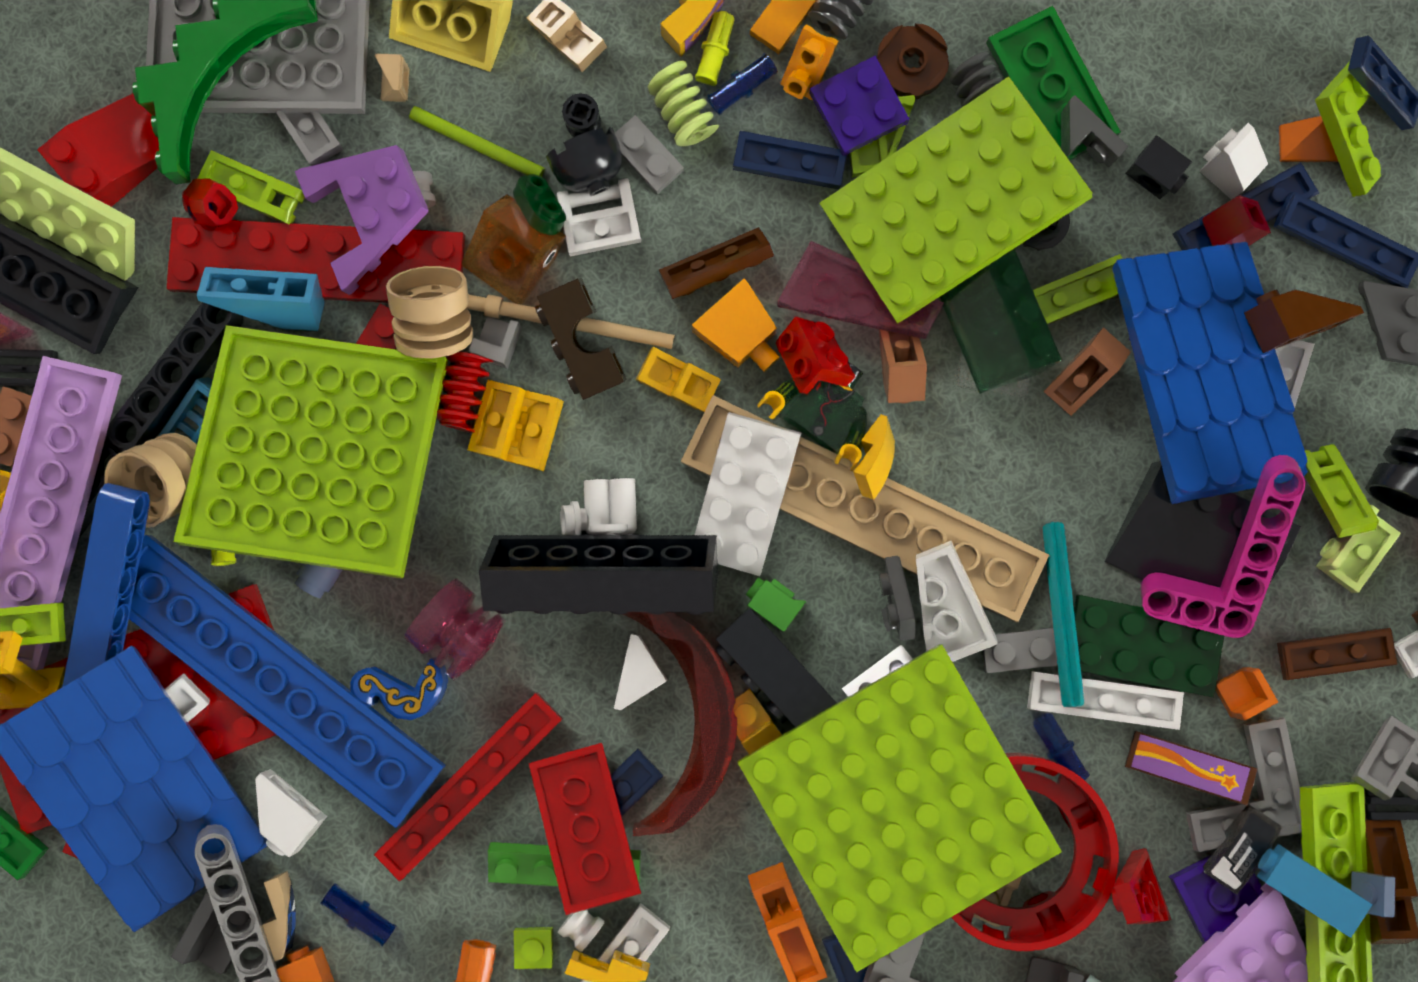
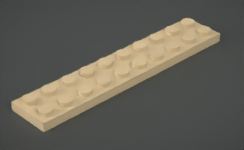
[681,395,1049,622]

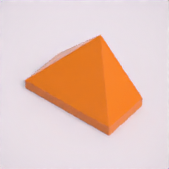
[1279,116,1338,162]

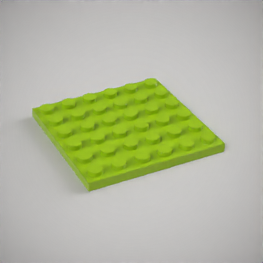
[173,325,448,579]
[737,644,1062,972]

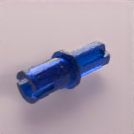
[1033,712,1090,780]

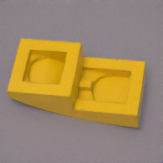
[635,347,721,412]
[853,414,895,500]
[565,950,650,982]

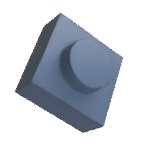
[1351,871,1395,917]

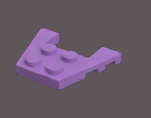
[295,145,429,295]

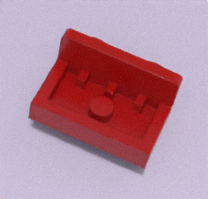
[775,316,855,394]

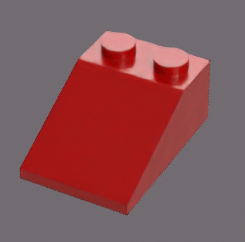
[37,93,159,207]

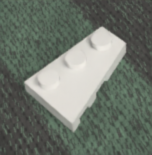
[916,541,997,662]

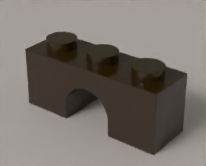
[535,278,627,400]

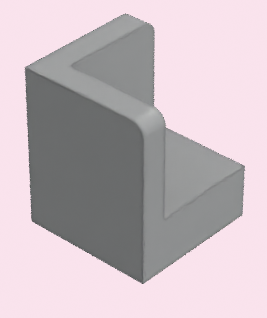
[468,317,522,369]

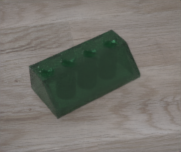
[939,248,1062,394]

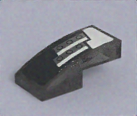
[1203,804,1282,895]

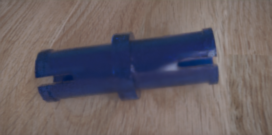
[706,53,778,116]
[320,883,397,947]

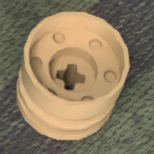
[386,266,474,358]
[104,433,197,528]

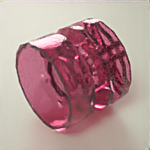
[404,578,506,681]

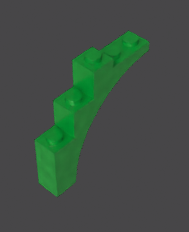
[132,0,318,185]

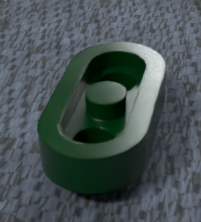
[513,174,566,235]

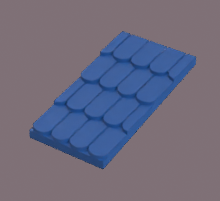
[1112,242,1308,504]
[0,646,268,932]

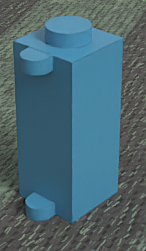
[1257,844,1372,938]

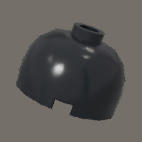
[546,127,622,196]

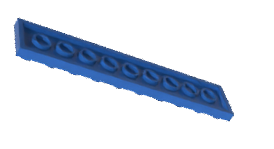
[129,535,446,828]

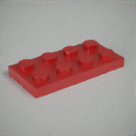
[528,743,641,916]

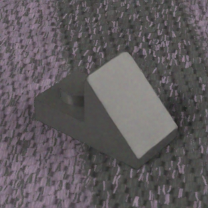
[1061,95,1129,168]

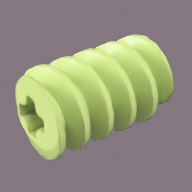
[648,60,719,146]

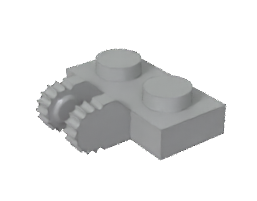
[1351,716,1418,801]

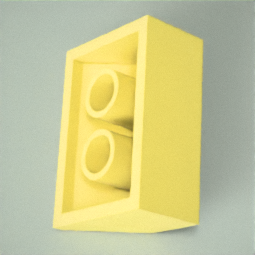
[389,0,513,72]

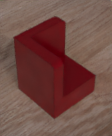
[1202,195,1271,246]

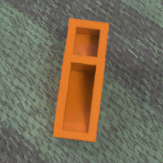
[748,862,828,982]

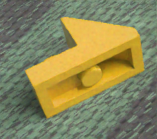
[719,688,782,754]

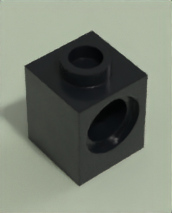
[1125,135,1192,199]

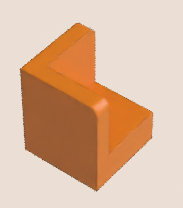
[1215,667,1278,720]

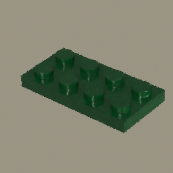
[1074,595,1224,698]

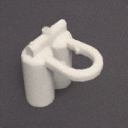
[584,478,637,535]

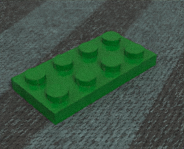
[986,6,1121,160]

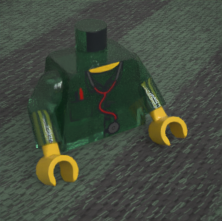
[757,362,867,471]

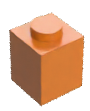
[277,945,335,982]

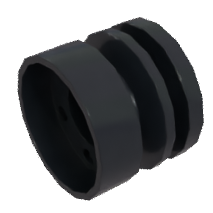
[1365,428,1418,519]

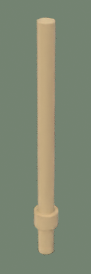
[467,294,675,349]

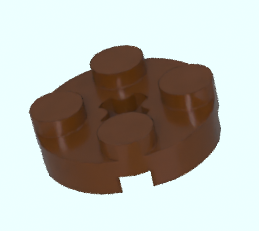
[877,23,949,100]

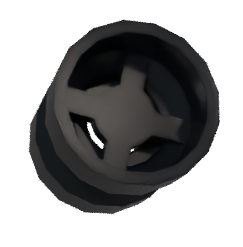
[562,93,601,137]

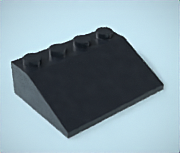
[1104,461,1301,618]

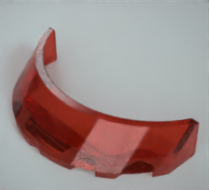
[623,612,737,836]

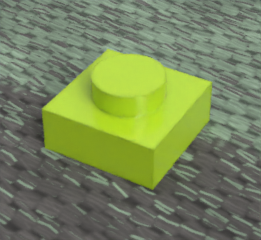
[514,927,553,969]

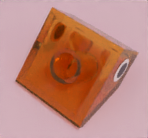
[462,194,566,305]

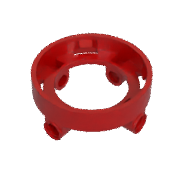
[951,753,1119,951]

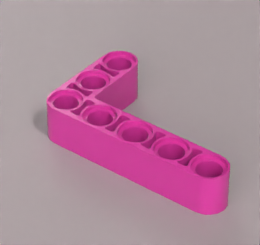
[1140,455,1306,638]

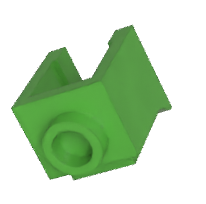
[745,577,806,632]

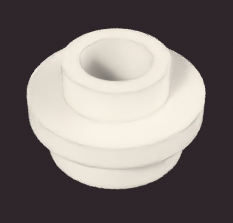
[560,501,587,535]

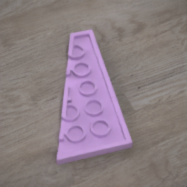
[1173,883,1308,982]

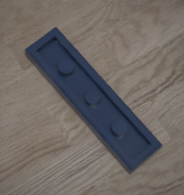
[1173,162,1319,250]
[1273,192,1418,288]

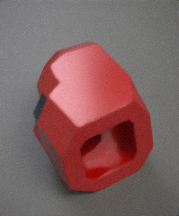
[182,178,238,227]

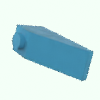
[196,267,325,331]

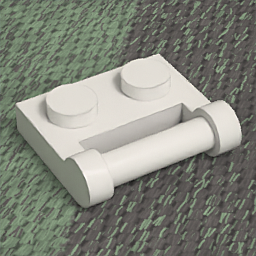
[557,178,641,257]

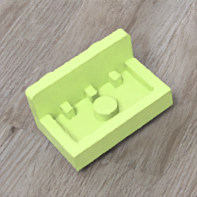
[1316,505,1401,593]

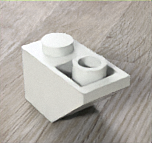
[1200,123,1268,200]

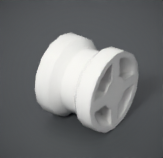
[557,910,605,952]

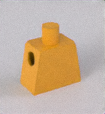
[692,279,780,372]

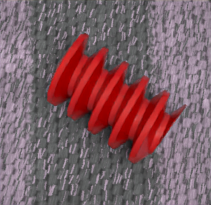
[436,351,493,433]

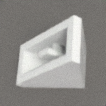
[614,633,668,710]

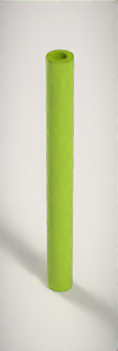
[409,106,545,177]

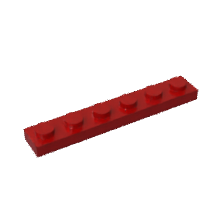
[374,692,563,882]

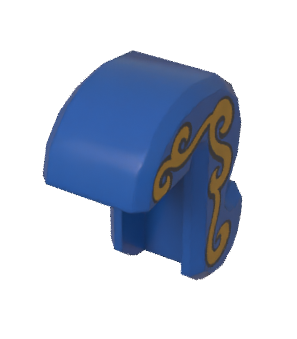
[350,657,448,720]

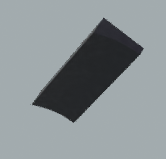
[0,214,139,354]

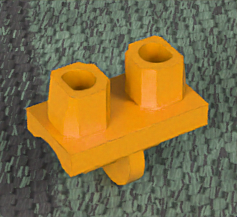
[780,24,839,100]

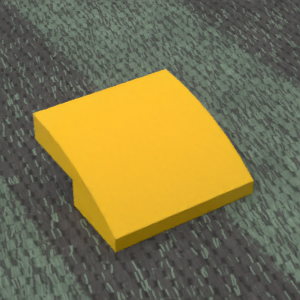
[467,380,564,471]

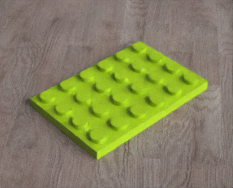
[819,76,1093,324]

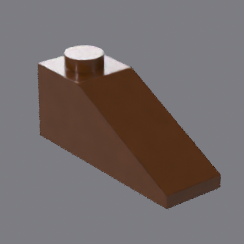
[1244,289,1364,353]

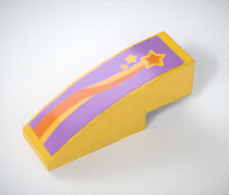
[660,0,725,57]

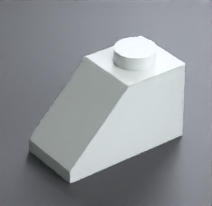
[255,769,328,857]

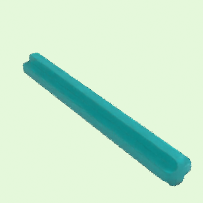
[1042,522,1084,708]

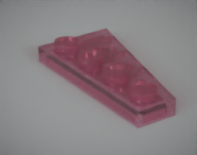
[777,241,944,339]

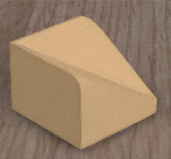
[375,54,410,102]

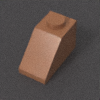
[879,322,927,403]
[1044,327,1131,416]

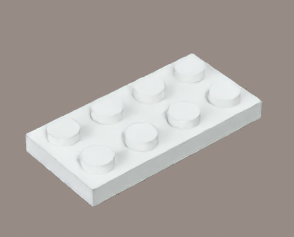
[695,412,801,576]

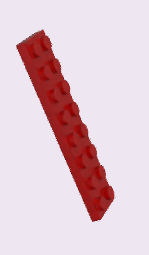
[166,217,465,303]

